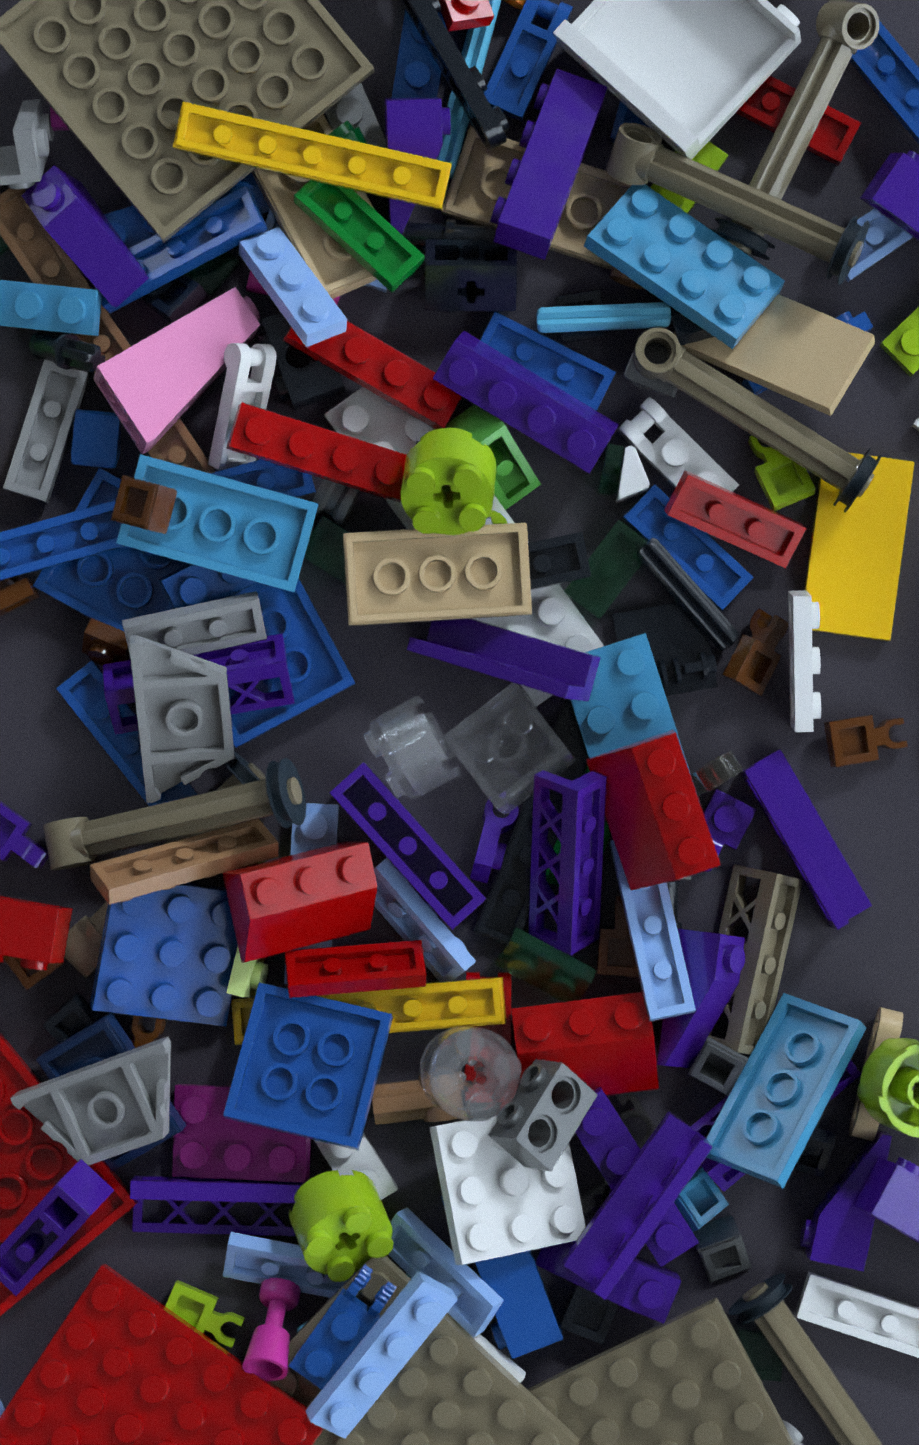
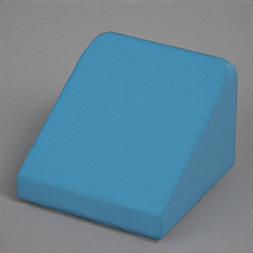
[674,1168,729,1232]

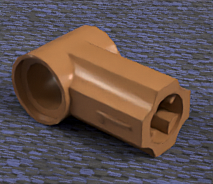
[372,1071,464,1125]

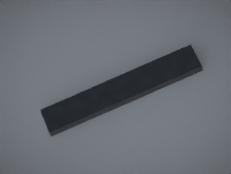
[473,699,589,948]

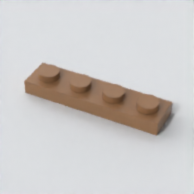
[90,818,278,905]

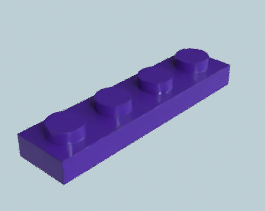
[575,1087,699,1267]

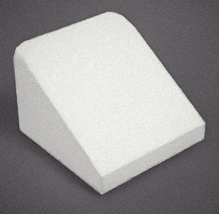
[616,445,650,504]

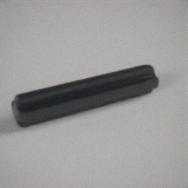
[637,538,739,651]

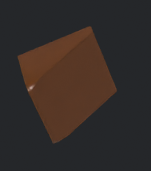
[111,475,177,534]

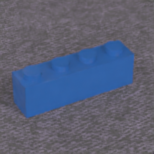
[441,1196,563,1359]

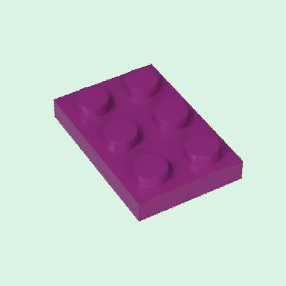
[172,1084,311,1183]

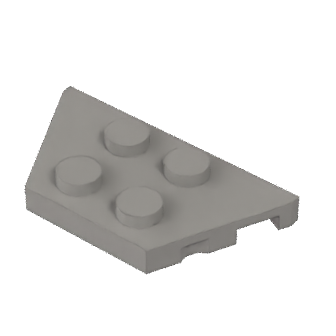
[129,635,234,803]
[10,1036,171,1166]

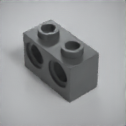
[489,1059,597,1172]

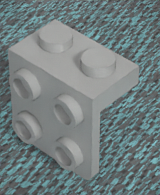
[0,99,54,189]

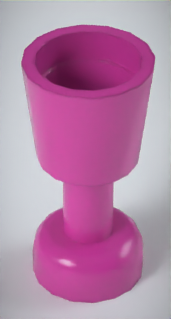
[242,1278,301,1381]

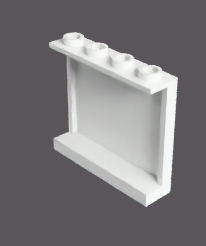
[553,0,801,160]

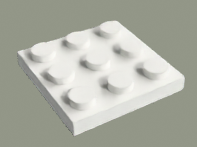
[430,1114,586,1265]

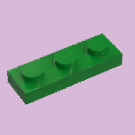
[294,180,425,293]

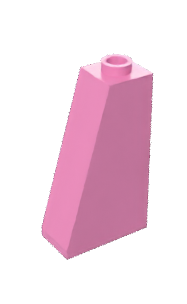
[93,287,260,455]

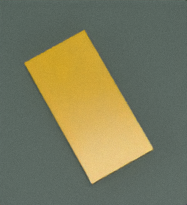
[805,453,915,641]

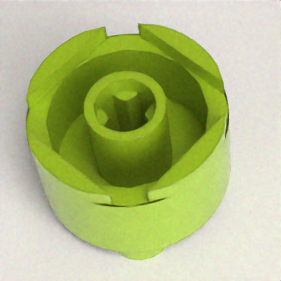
[401,428,497,535]
[857,1038,919,1138]
[289,1170,394,1282]

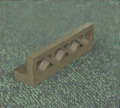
[708,864,803,1055]

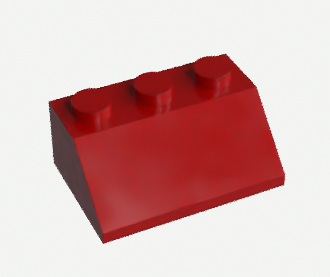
[586,730,721,890]
[222,841,378,963]
[511,992,659,1096]

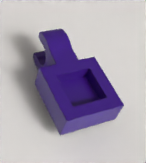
[703,789,757,872]
[470,798,519,884]
[0,801,49,868]

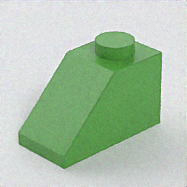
[446,404,541,510]

